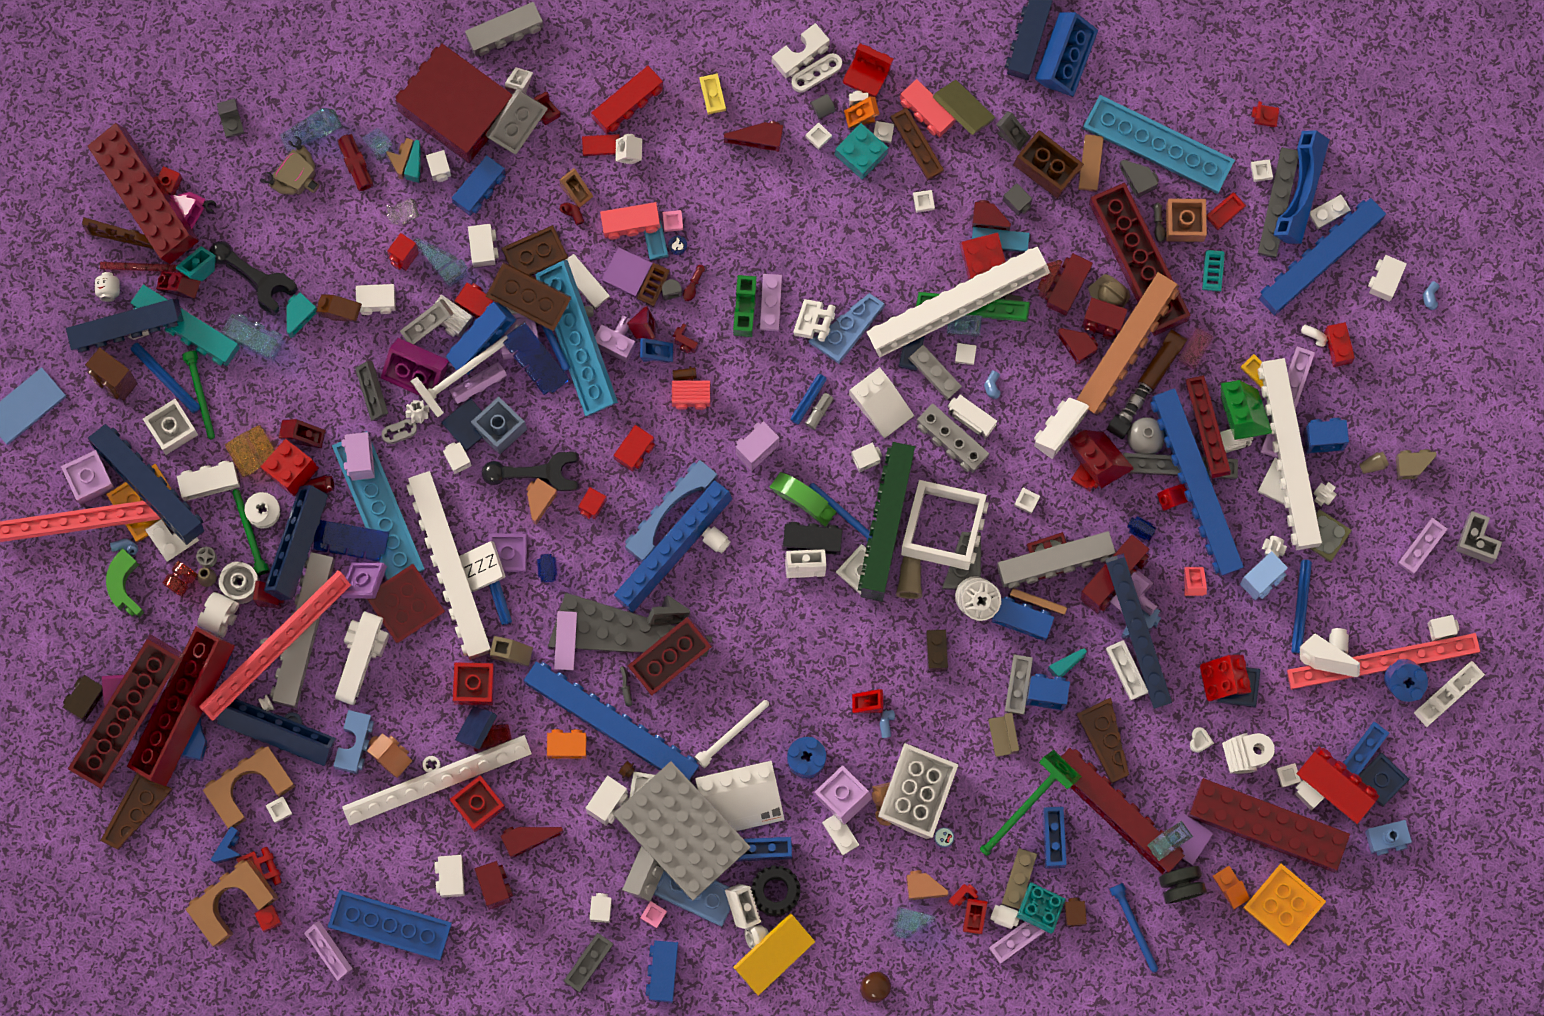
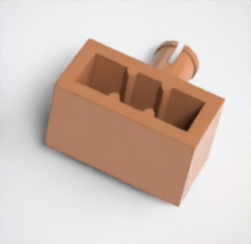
[367,733,412,778]

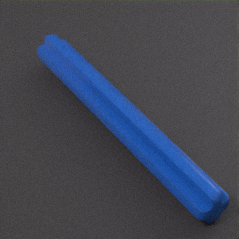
[130,342,200,414]
[1291,560,1312,654]

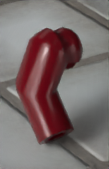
[559,202,585,225]

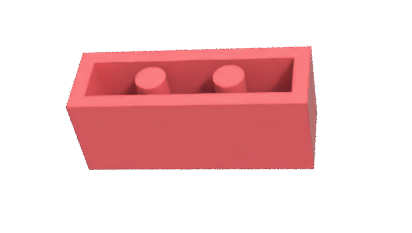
[900,79,956,138]
[600,202,661,240]

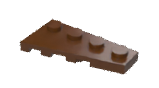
[82,217,154,249]
[1076,697,1129,784]
[100,773,173,850]

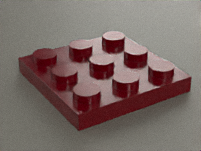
[367,564,445,644]

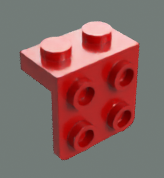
[843,43,894,97]
[1200,655,1251,701]

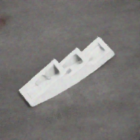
[1414,661,1485,727]

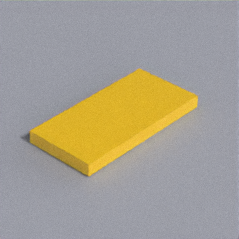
[733,913,815,996]

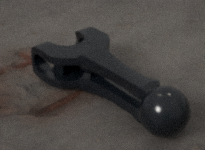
[209,241,298,316]
[482,452,580,491]

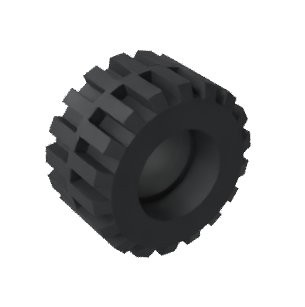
[751,865,800,917]

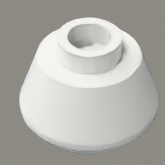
[745,925,769,949]

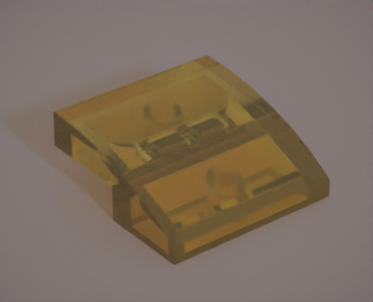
[225,425,275,477]

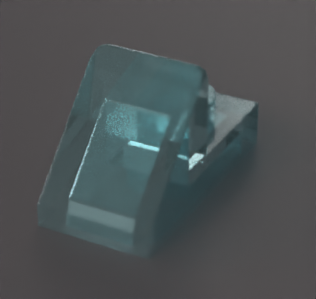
[362,128,393,161]
[947,315,982,337]

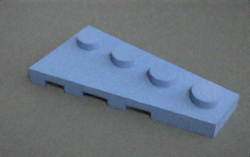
[809,293,885,364]

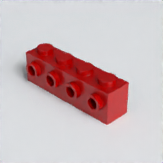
[591,65,663,134]

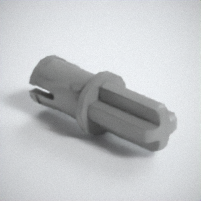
[805,393,833,430]

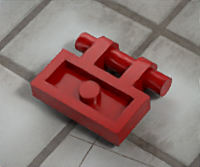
[236,847,282,886]

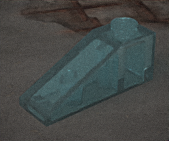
[280,108,342,152]
[415,238,468,288]

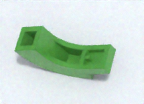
[769,472,836,527]
[106,549,144,618]

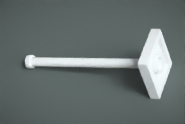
[411,325,524,417]

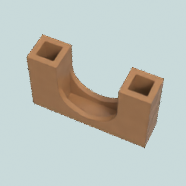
[203,746,295,829]
[185,860,279,947]

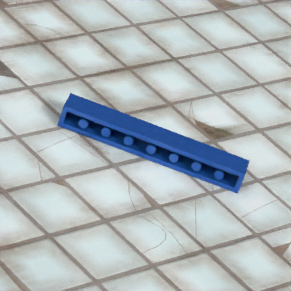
[1259,198,1386,316]
[614,480,733,613]

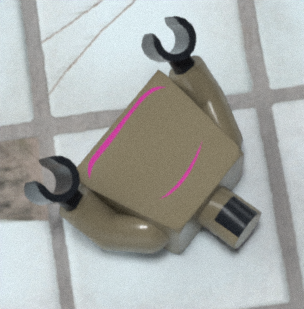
[260,136,320,195]

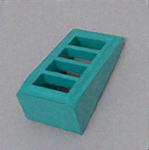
[404,140,421,183]
[1202,250,1225,292]
[1048,648,1087,677]

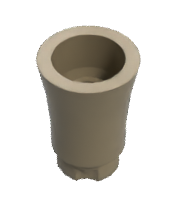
[896,556,923,599]

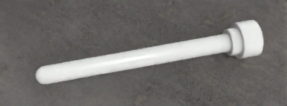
[694,700,769,768]

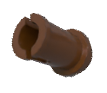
[673,366,697,381]

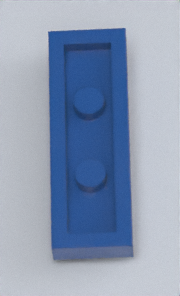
[1343,722,1389,775]

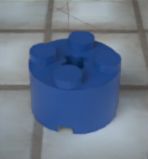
[1384,659,1428,702]
[787,737,826,779]

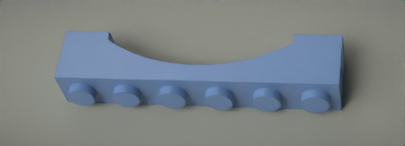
[625,460,718,563]

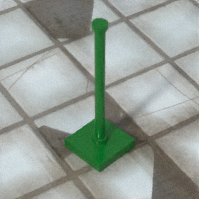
[980,750,1082,856]

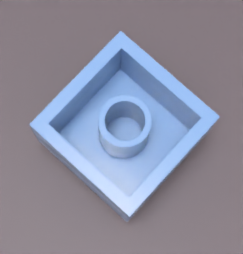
[1240,551,1288,601]

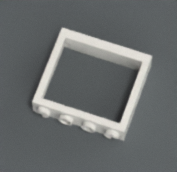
[901,480,989,570]

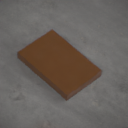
[501,225,568,276]

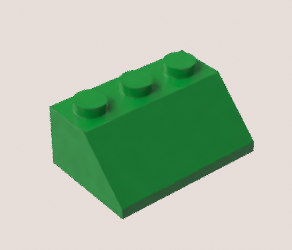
[1221,380,1272,440]

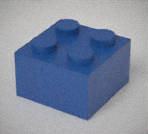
[1303,418,1349,454]
[1026,674,1070,711]

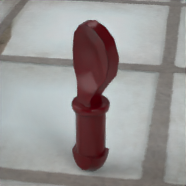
[683,264,705,301]

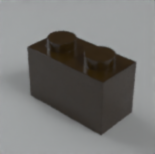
[926,629,948,672]
[63,675,103,722]

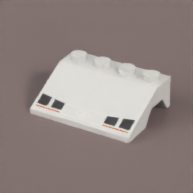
[695,761,785,831]

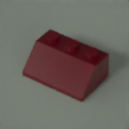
[1068,430,1134,489]

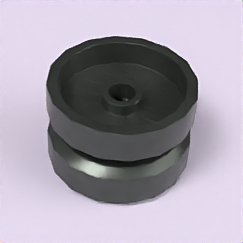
[1158,866,1207,904]

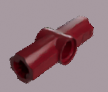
[337,134,374,191]

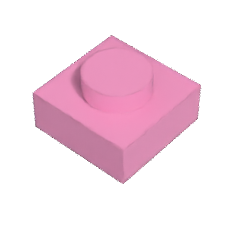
[662,210,683,232]
[640,901,667,928]

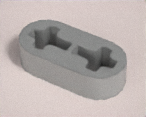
[382,419,417,445]

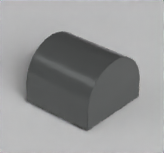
[810,94,835,120]
[662,279,682,301]

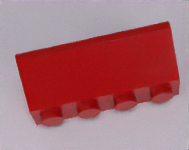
[1296,746,1379,824]

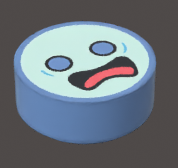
[934,827,954,848]

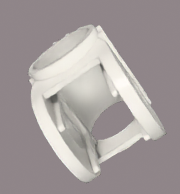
[1222,733,1275,774]

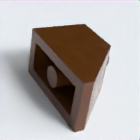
[316,294,362,322]

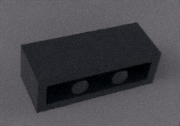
[783,522,842,555]

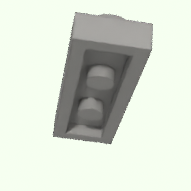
[400,299,454,344]
[908,345,962,400]
[1005,655,1033,715]

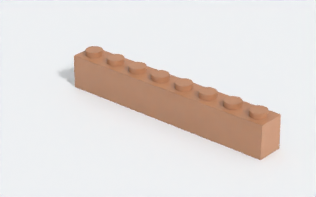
[1076,272,1180,415]

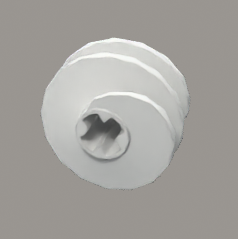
[245,492,280,529]

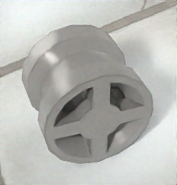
[196,547,217,568]

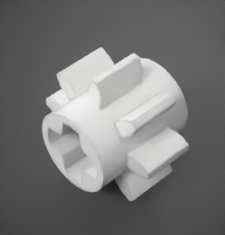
[406,400,429,424]
[1313,482,1337,506]
[1262,536,1287,558]

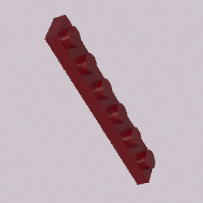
[1185,375,1231,478]

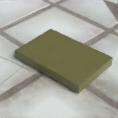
[933,79,996,135]

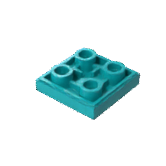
[1016,882,1066,934]

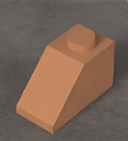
[526,478,558,525]
[906,870,948,900]

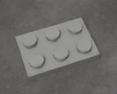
[486,89,548,155]

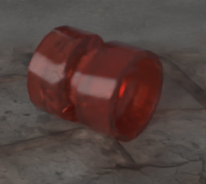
[162,561,198,597]

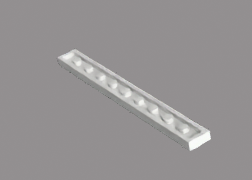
[342,735,532,825]

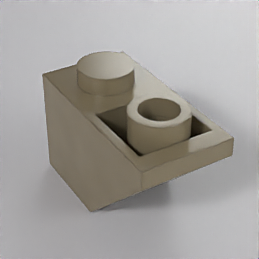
[1395,449,1437,480]
[490,636,533,667]

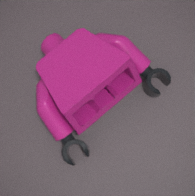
[170,192,216,253]

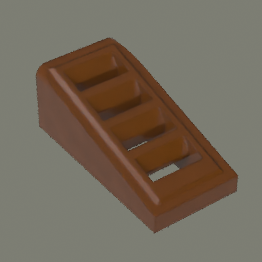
[637,263,670,307]

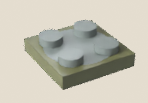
[1309,509,1352,563]

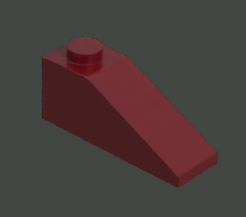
[724,121,783,152]
[500,827,564,859]

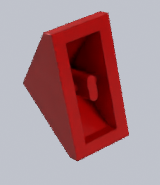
[852,689,883,713]
[963,899,988,934]

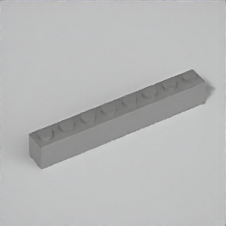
[270,552,335,709]

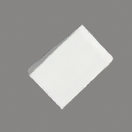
[505,67,533,95]

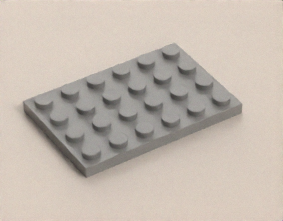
[613,761,751,901]

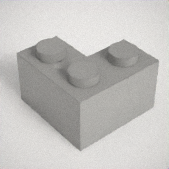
[1456,511,1502,564]

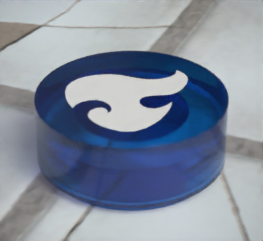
[668,235,687,255]

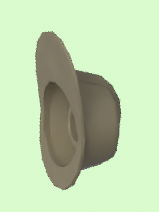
[1088,274,1131,308]

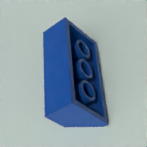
[1035,12,1098,97]

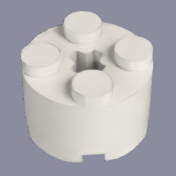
[219,561,260,604]
[197,592,239,638]

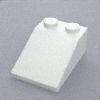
[849,367,914,439]

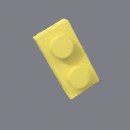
[699,73,726,115]

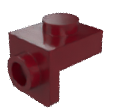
[534,91,561,126]
[673,323,698,354]

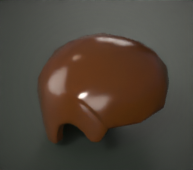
[860,971,891,1003]

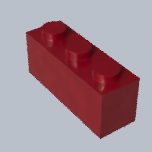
[1045,253,1093,316]

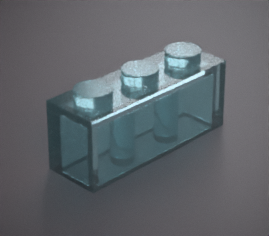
[221,313,284,362]

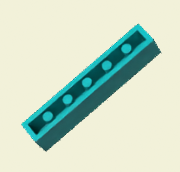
[130,285,240,366]

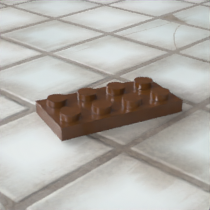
[486,262,571,331]

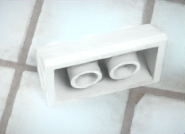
[1034,398,1089,459]

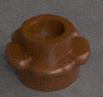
[618,761,635,778]

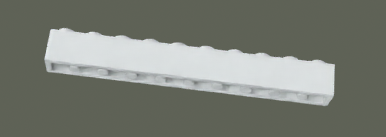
[867,247,1050,358]
[1258,358,1322,550]
[406,471,491,660]

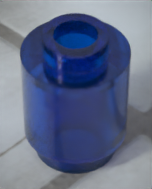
[1127,516,1157,541]
[537,554,558,583]

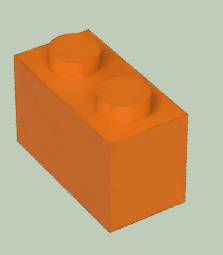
[547,729,587,759]

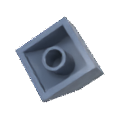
[471,396,527,455]

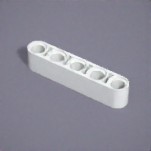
[335,611,383,706]

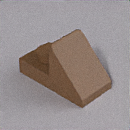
[386,138,414,179]

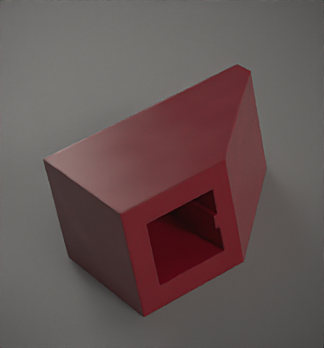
[156,271,201,299]

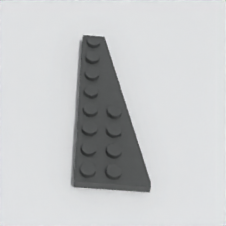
[548,592,713,657]

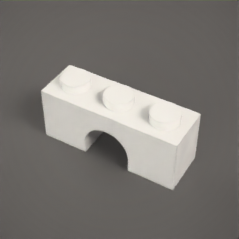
[772,23,830,79]

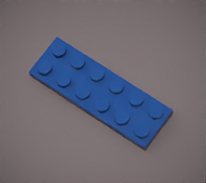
[328,890,452,961]

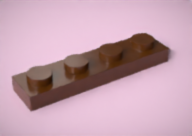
[890,107,944,181]

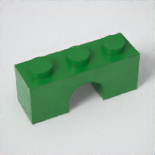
[733,275,757,337]

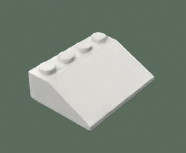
[878,743,958,839]

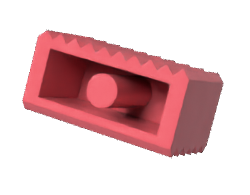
[672,381,710,410]

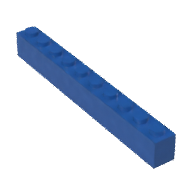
[1150,388,1244,577]
[523,661,699,781]

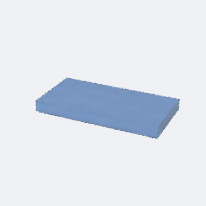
[0,367,67,445]
[653,871,730,927]

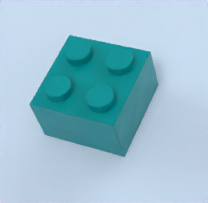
[835,123,888,180]

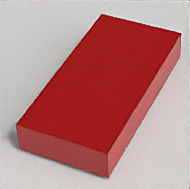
[582,134,620,156]
[1206,192,1246,230]

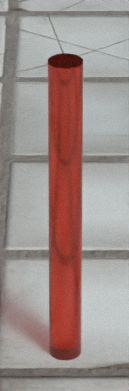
[100,262,177,272]

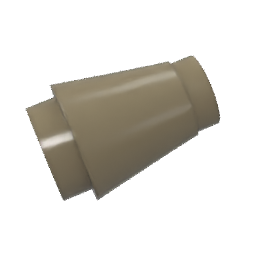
[1359,451,1389,474]
[197,567,217,587]

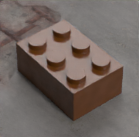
[1013,130,1084,199]
[85,347,138,401]

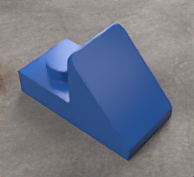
[640,338,673,363]
[210,827,241,864]

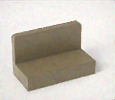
[988,713,1019,757]

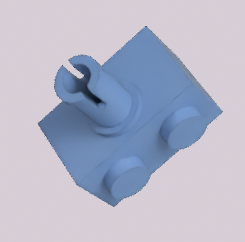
[1365,820,1412,856]

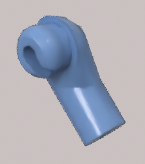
[1422,281,1440,310]
[984,370,1000,399]
[110,538,138,555]
[880,710,895,738]

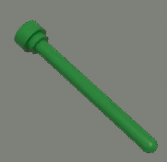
[182,351,215,440]
[232,489,270,576]

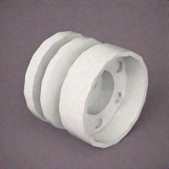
[955,576,1001,621]

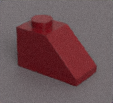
[972,200,1011,231]
[1056,328,1098,365]
[278,419,326,448]
[253,580,285,609]

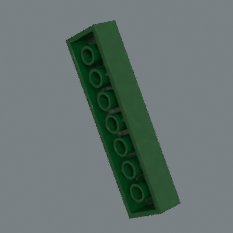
[858,442,915,602]

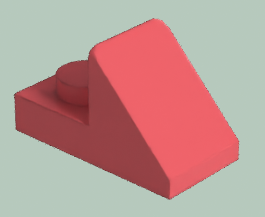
[1184,567,1207,596]

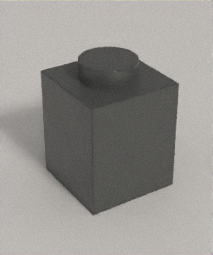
[1002,183,1032,216]

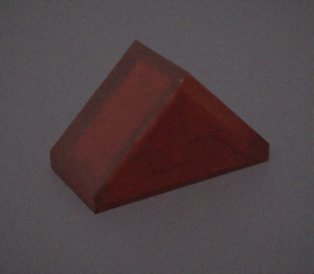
[474,724,512,752]

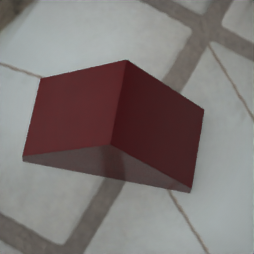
[627,306,656,339]

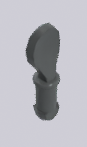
[1153,202,1166,242]
[620,666,632,707]

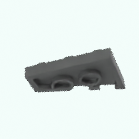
[942,532,981,590]

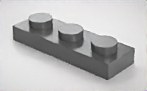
[355,361,388,421]
[564,933,614,993]

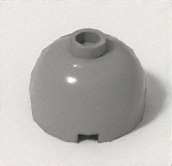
[1127,417,1165,454]

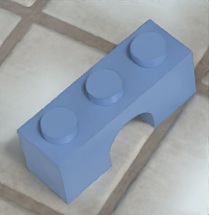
[333,710,375,774]

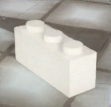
[177,461,240,501]

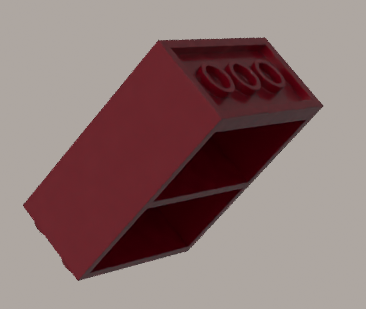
[395,43,513,164]

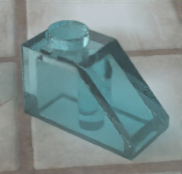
[1147,821,1193,861]
[892,907,936,939]

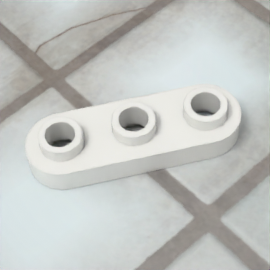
[791,53,842,92]

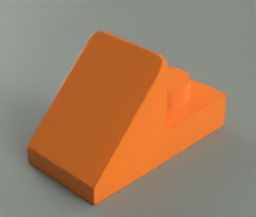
[844,96,880,128]
[1212,866,1250,910]

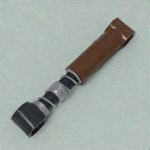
[1106,329,1188,440]

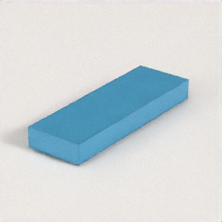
[972,227,1029,252]

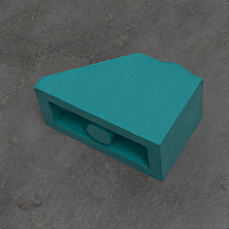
[176,246,216,281]
[287,293,317,338]

